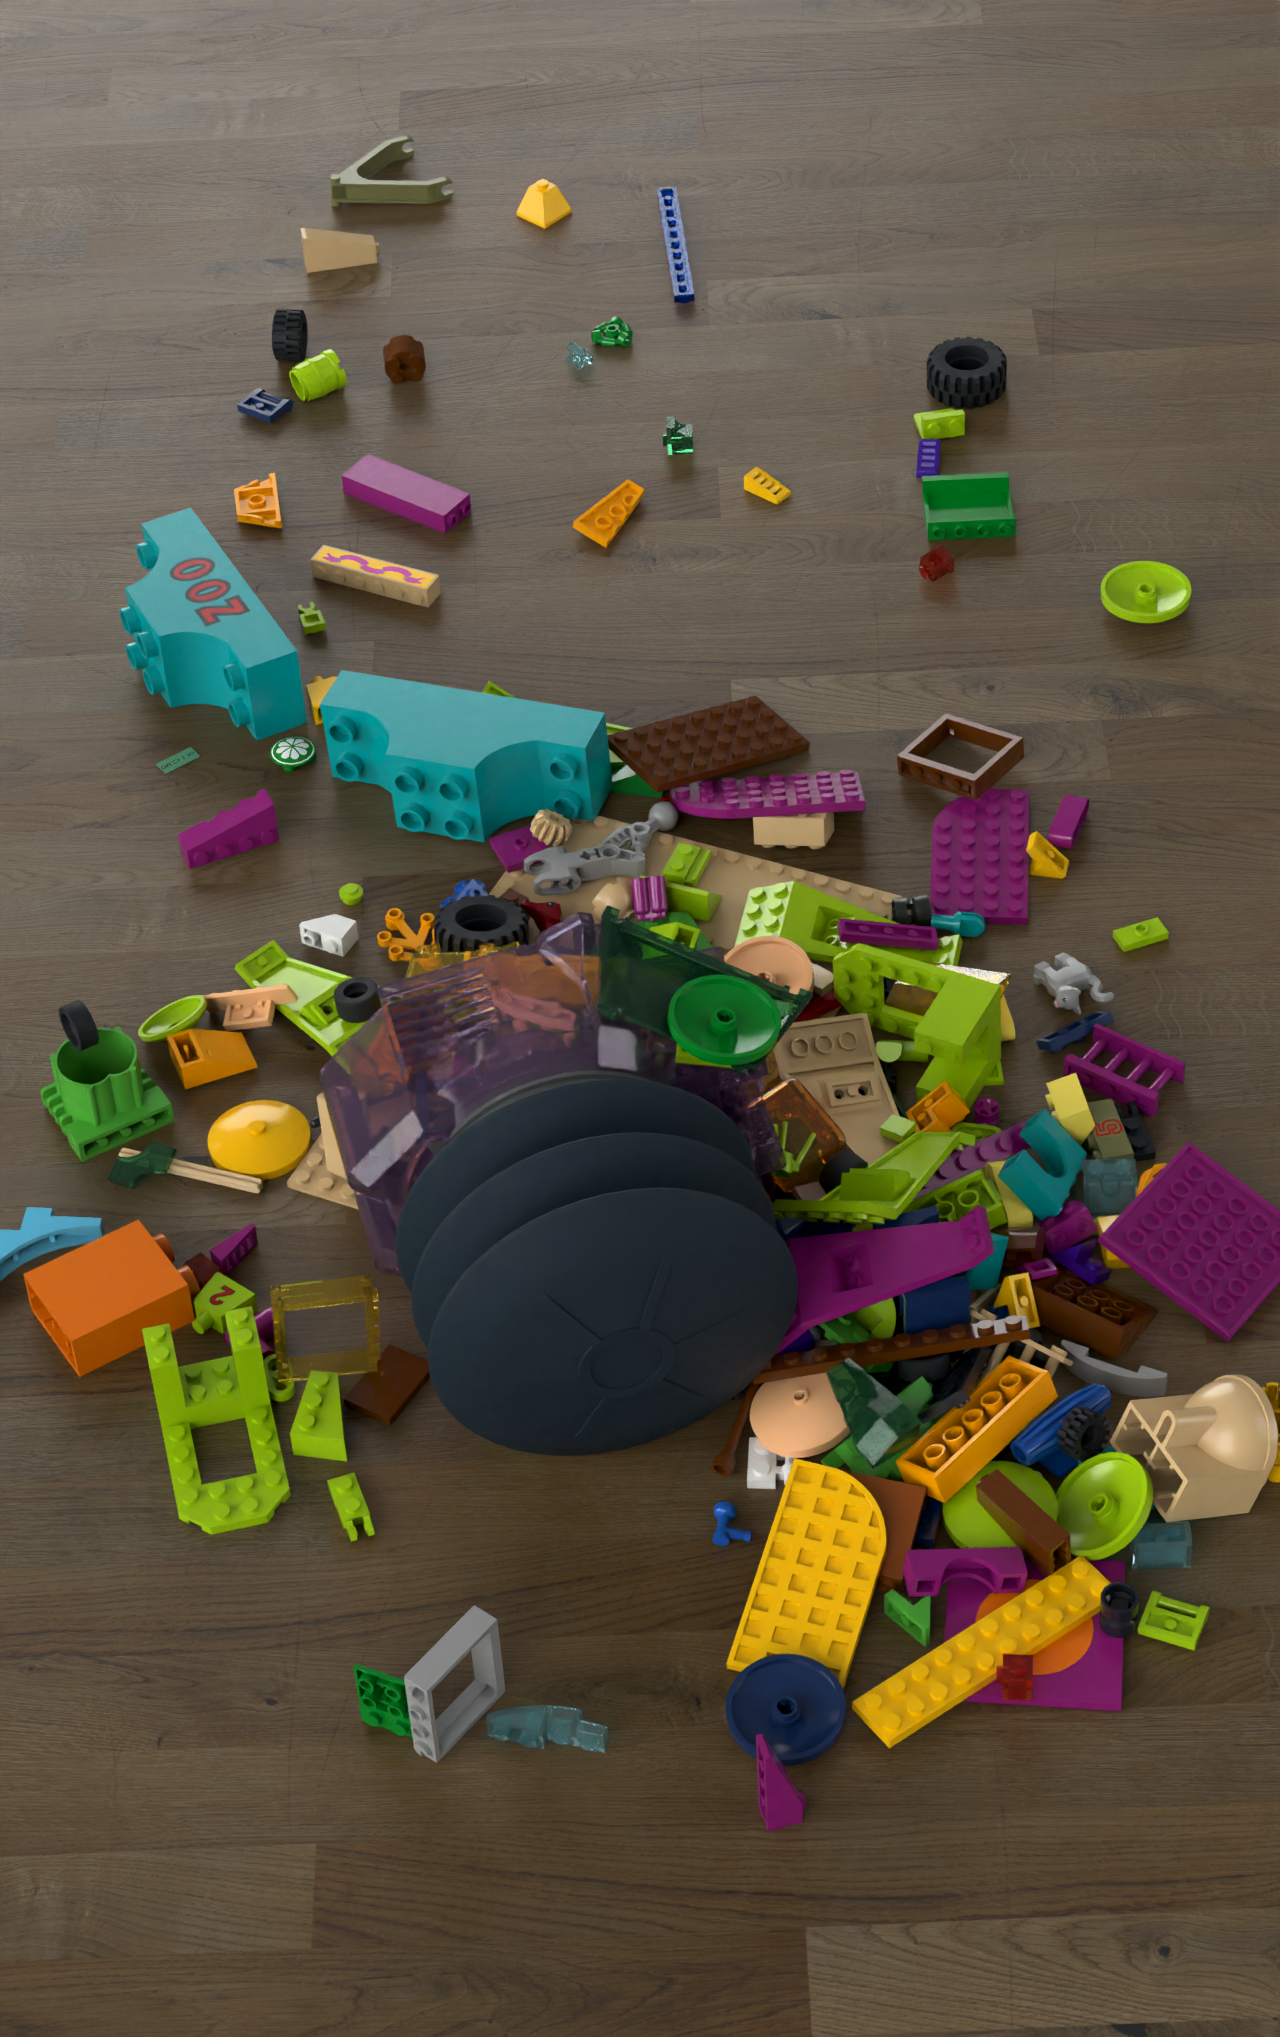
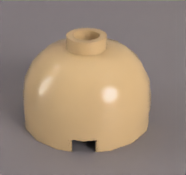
[590,876,636,924]

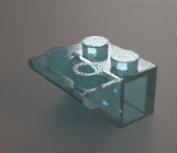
[1130,1519,1193,1569]

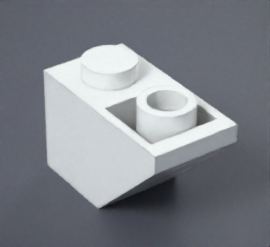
[299,914,359,957]

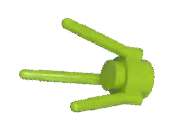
[769,1121,816,1179]

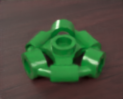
[591,317,633,347]

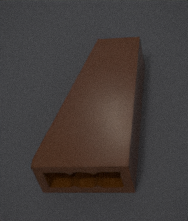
[976,1469,1071,1577]

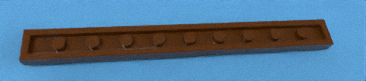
[753,1315,1031,1384]

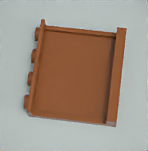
[842,1470,928,1592]

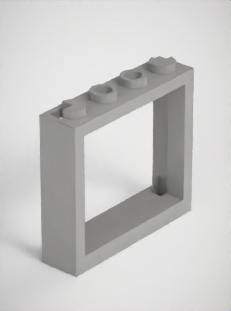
[404,1605,506,1763]

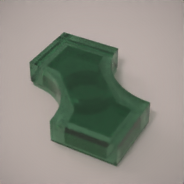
[108,1140,177,1190]

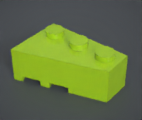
[290,1370,347,1462]

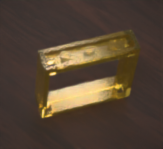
[270,1275,382,1383]

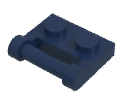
[237,388,293,423]

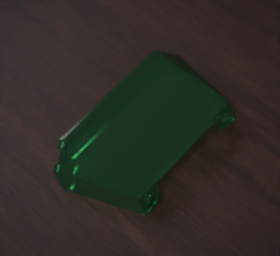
[596,905,814,1076]

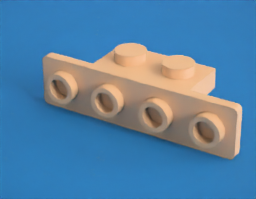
[202,984,298,1031]

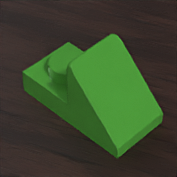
[884,1589,930,1647]

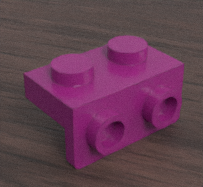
[1033,1199,1098,1255]

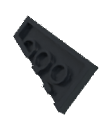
[917,1346,992,1424]

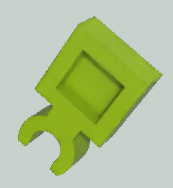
[298,602,326,635]

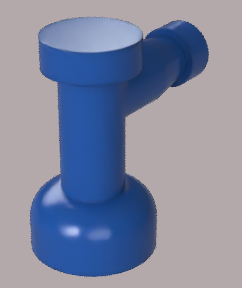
[712,1502,752,1546]

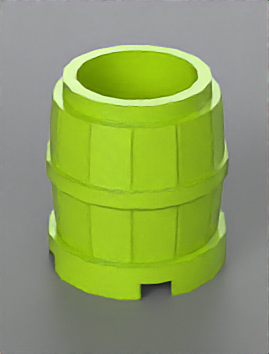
[289,349,347,402]

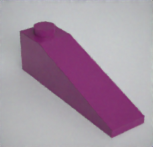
[756,1734,807,1831]

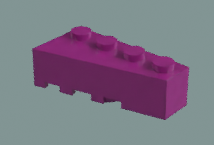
[178,788,279,869]

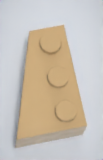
[753,812,834,849]

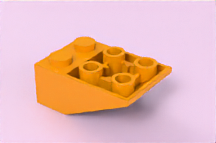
[167,1028,258,1090]

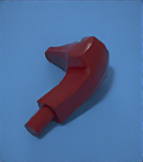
[520,900,563,954]

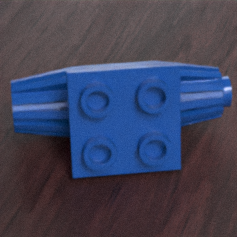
[1010,1383,1111,1479]

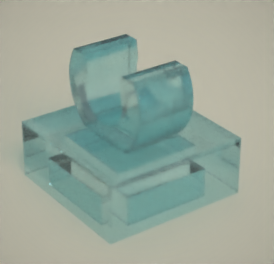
[566,342,594,369]

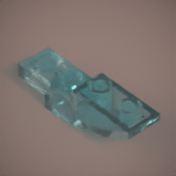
[486,1705,609,1753]

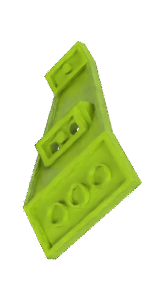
[234,940,436,1087]

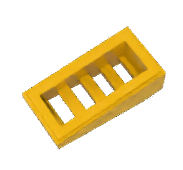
[744,467,791,505]

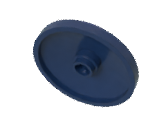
[726,1654,846,1766]

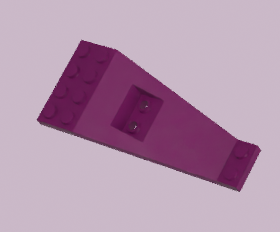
[773,1205,994,1357]

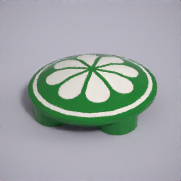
[270,736,316,772]

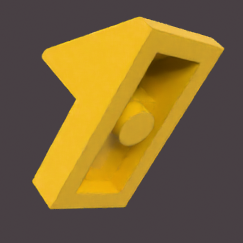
[1026,831,1069,879]
[994,1272,1040,1328]

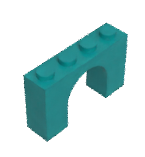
[998,1108,1087,1221]

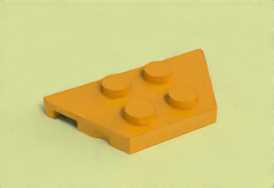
[234,473,282,528]

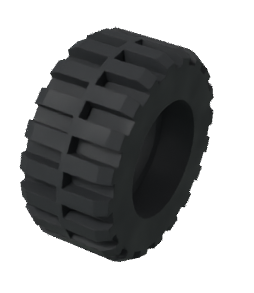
[927,337,1007,409]
[434,895,529,975]

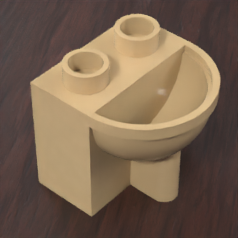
[1110,1374,1278,1523]

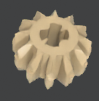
[530,809,572,847]

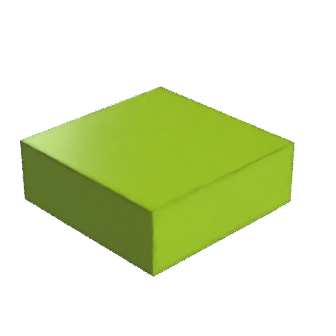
[880,1114,916,1143]

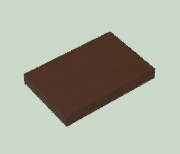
[344,1344,430,1426]

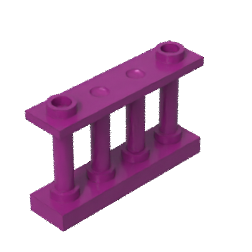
[1064,1023,1185,1118]

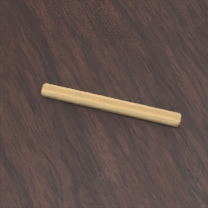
[119,1147,264,1194]

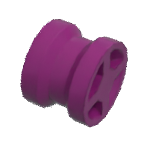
[974,1097,1000,1127]

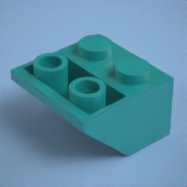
[948,1233,1009,1291]

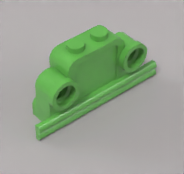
[821,1376,947,1482]

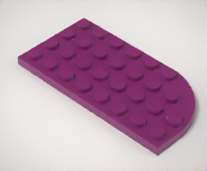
[670,770,866,819]
[930,788,1029,925]

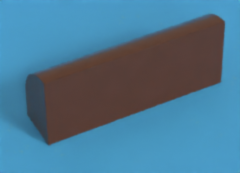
[990,1226,1046,1267]

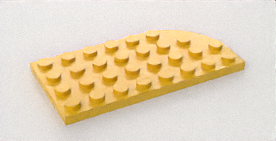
[726,1458,887,1689]

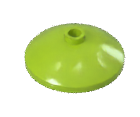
[138,995,207,1043]

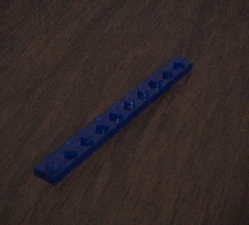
[657,187,695,303]

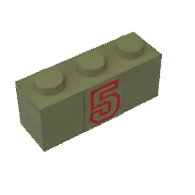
[1085,1099,1134,1177]

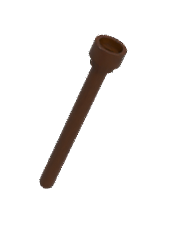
[711,1380,761,1476]

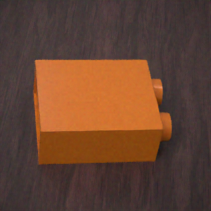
[23,1219,200,1377]

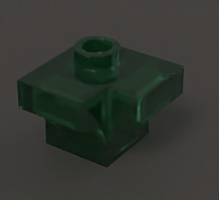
[663,416,693,455]

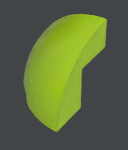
[851,1298,896,1339]

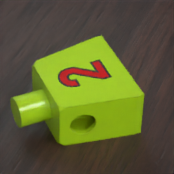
[192,1271,258,1334]

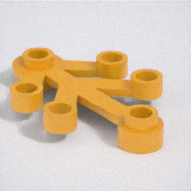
[377,908,441,972]

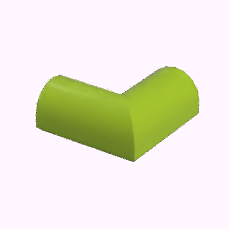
[876,1039,929,1062]

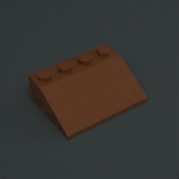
[1031,1266,1158,1359]

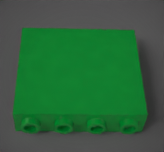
[922,472,1016,541]

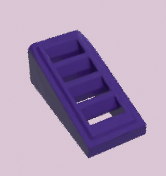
[916,439,940,478]

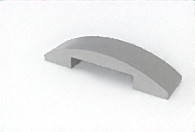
[1061,1340,1168,1397]

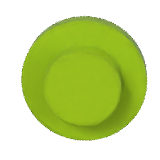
[339,883,363,905]

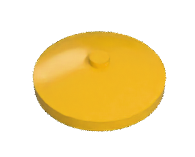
[208,1100,311,1180]

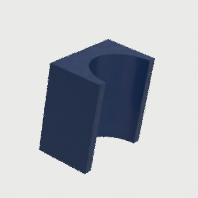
[873,1206,970,1362]

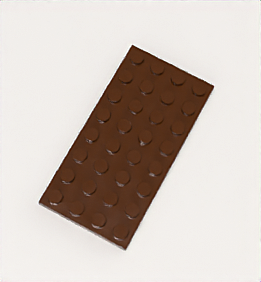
[607,696,810,793]

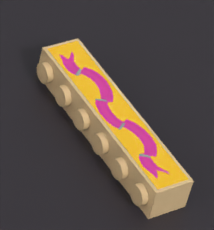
[311,545,441,608]

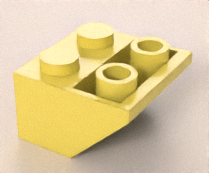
[1045,1073,1095,1146]

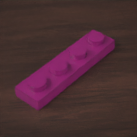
[837,918,939,951]

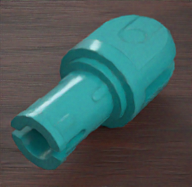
[931,911,986,937]

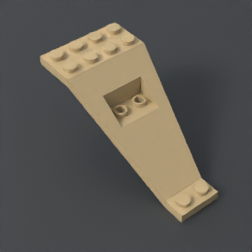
[773,1012,900,1165]

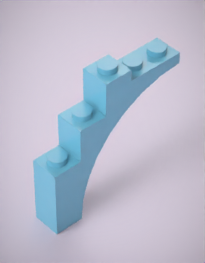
[0,1207,105,1282]

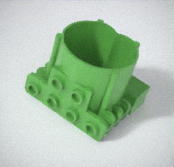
[40,1027,175,1162]

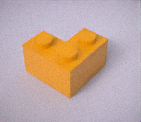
[905,1080,970,1133]

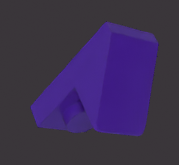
[1051,1239,1111,1285]

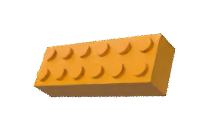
[896,1356,1058,1503]

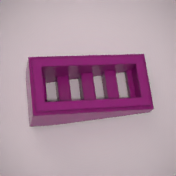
[210,1223,258,1276]

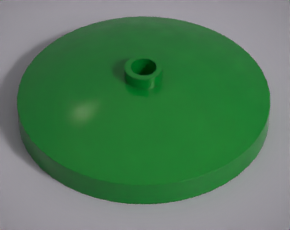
[667,975,781,1065]

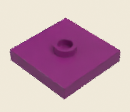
[489,825,549,873]

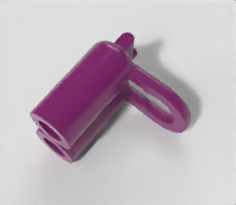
[631,875,668,922]

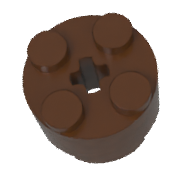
[383,335,426,384]

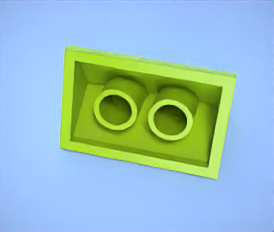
[640,875,722,922]

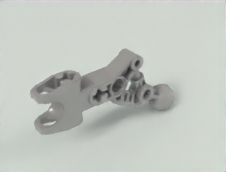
[524,801,679,896]

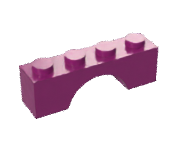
[902,1547,1028,1597]

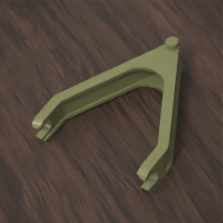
[330,135,453,207]

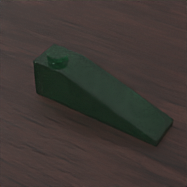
[826,1358,921,1469]

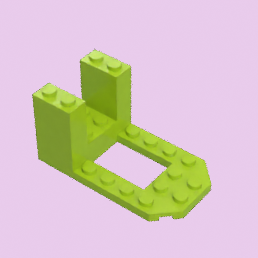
[833,943,1001,1110]
[142,1306,291,1535]

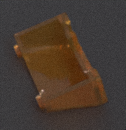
[731,1078,846,1193]

